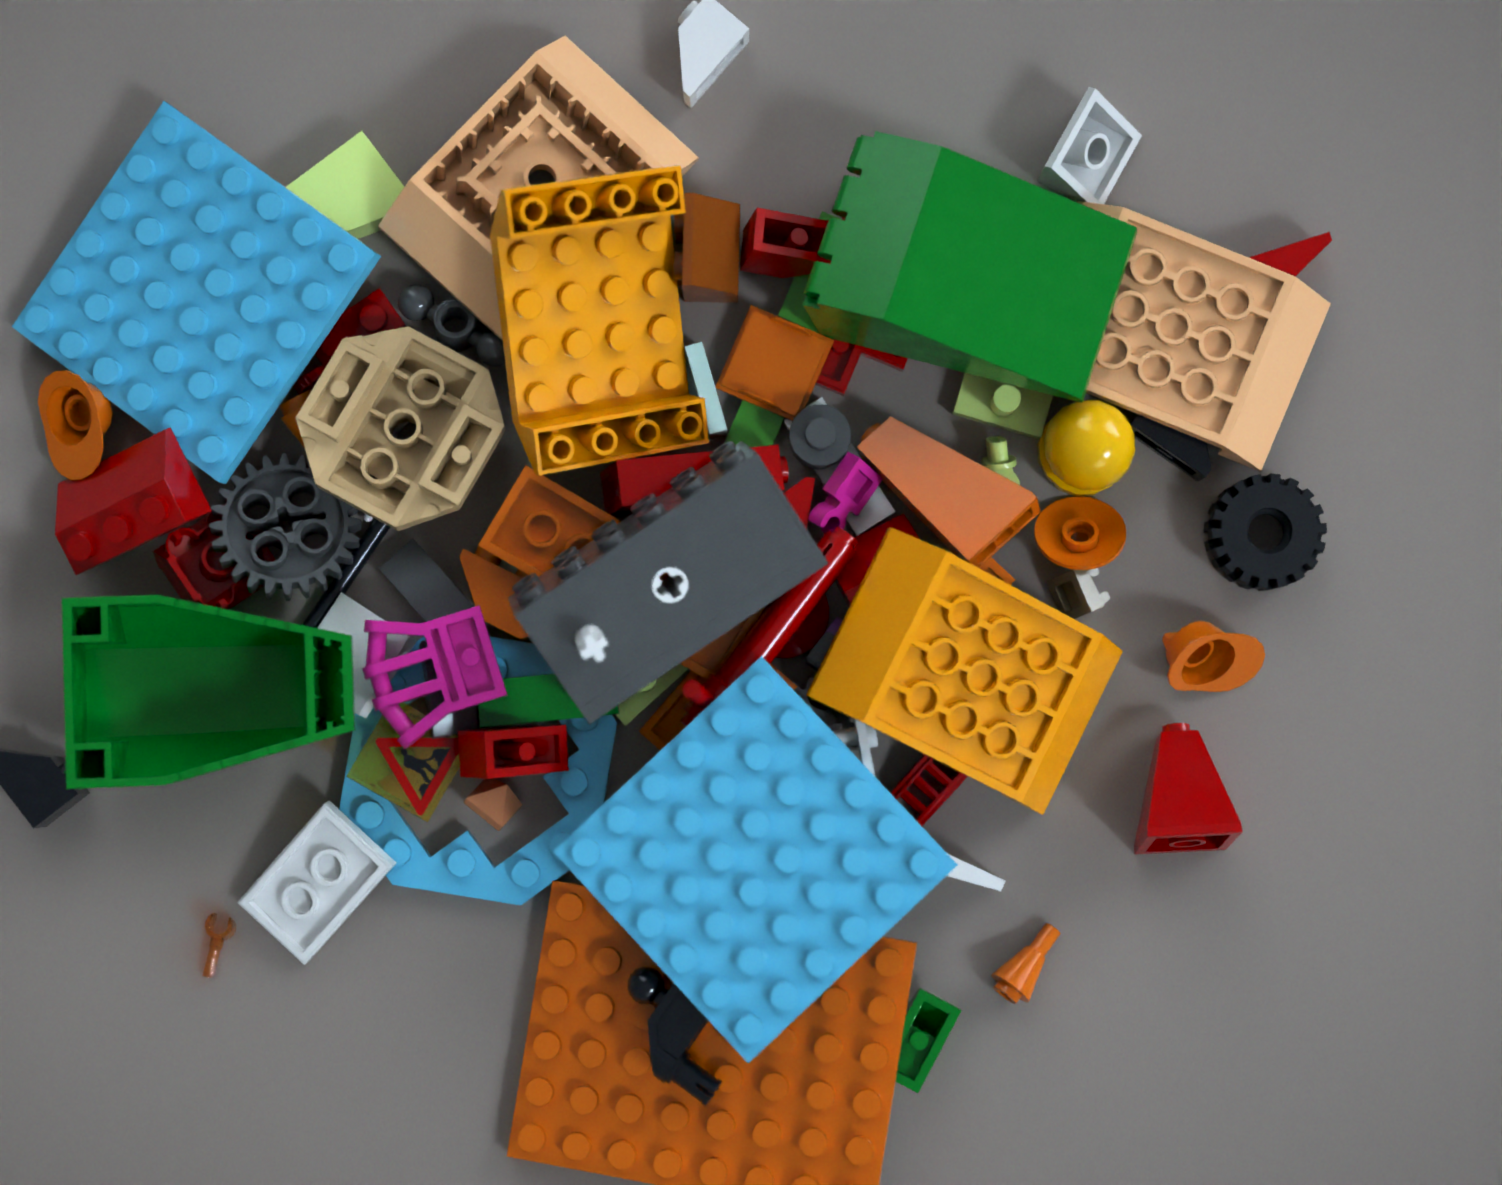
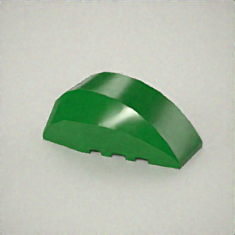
[62,595,355,789]

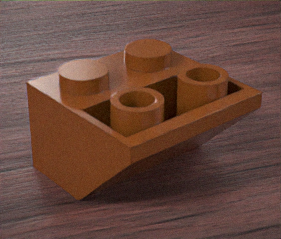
[673,193,740,303]

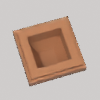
[463,778,523,831]

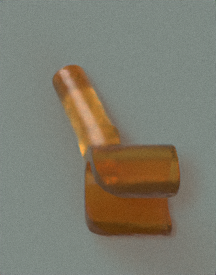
[202,913,236,978]

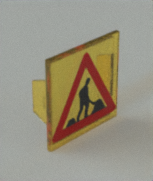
[346,703,460,823]

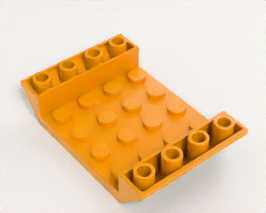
[490,165,709,476]
[806,527,1123,815]

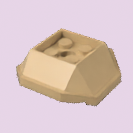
[295,326,506,531]

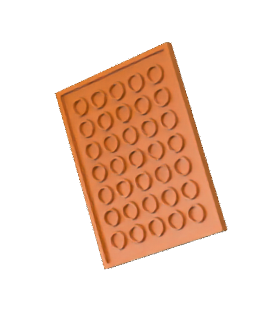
[507,880,918,1185]

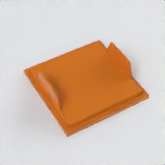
[715,305,834,421]

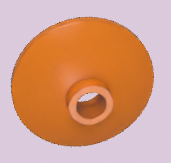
[1034,496,1126,570]

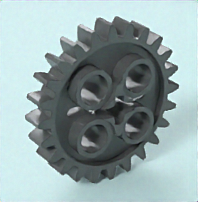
[209,453,361,601]

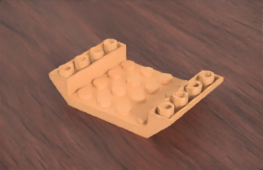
[1076,201,1331,472]

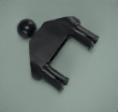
[628,967,723,1106]

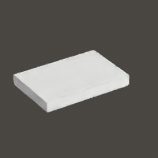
[237,800,397,965]

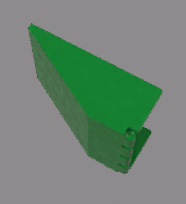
[803,131,1137,403]

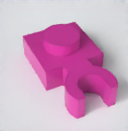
[808,452,883,533]

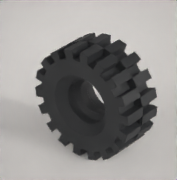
[1203,473,1327,591]

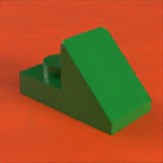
[896,987,962,1093]

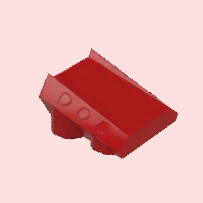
[152,504,276,610]

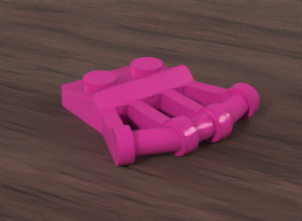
[362,606,508,750]

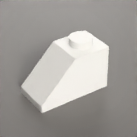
[678,0,749,108]

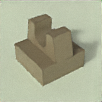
[1046,568,1110,619]

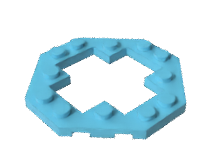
[339,637,618,906]

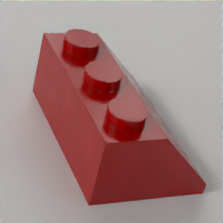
[55,427,212,575]

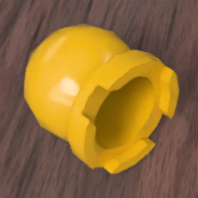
[1037,399,1135,496]

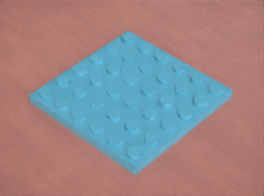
[12,101,381,484]
[553,656,957,1063]

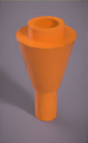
[991,923,1061,1004]

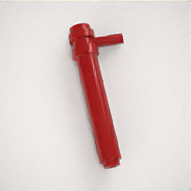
[680,526,859,726]

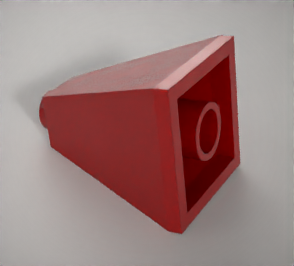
[1134,723,1242,854]

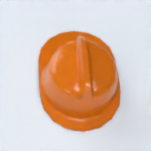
[38,370,113,480]
[1162,621,1265,692]

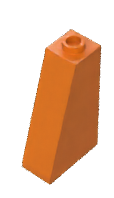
[857,416,1041,568]

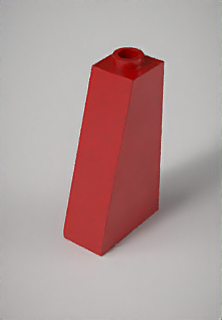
[600,444,789,517]

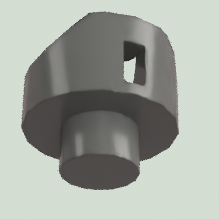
[789,404,851,469]

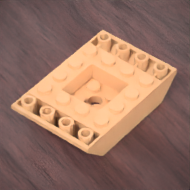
[378,36,699,341]

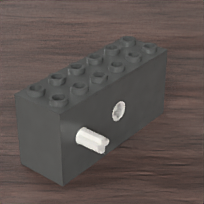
[508,441,828,724]

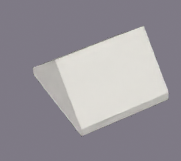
[1037,87,1142,204]

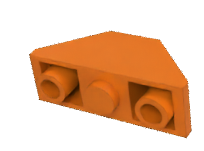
[459,546,530,641]

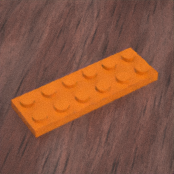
[478,464,765,679]

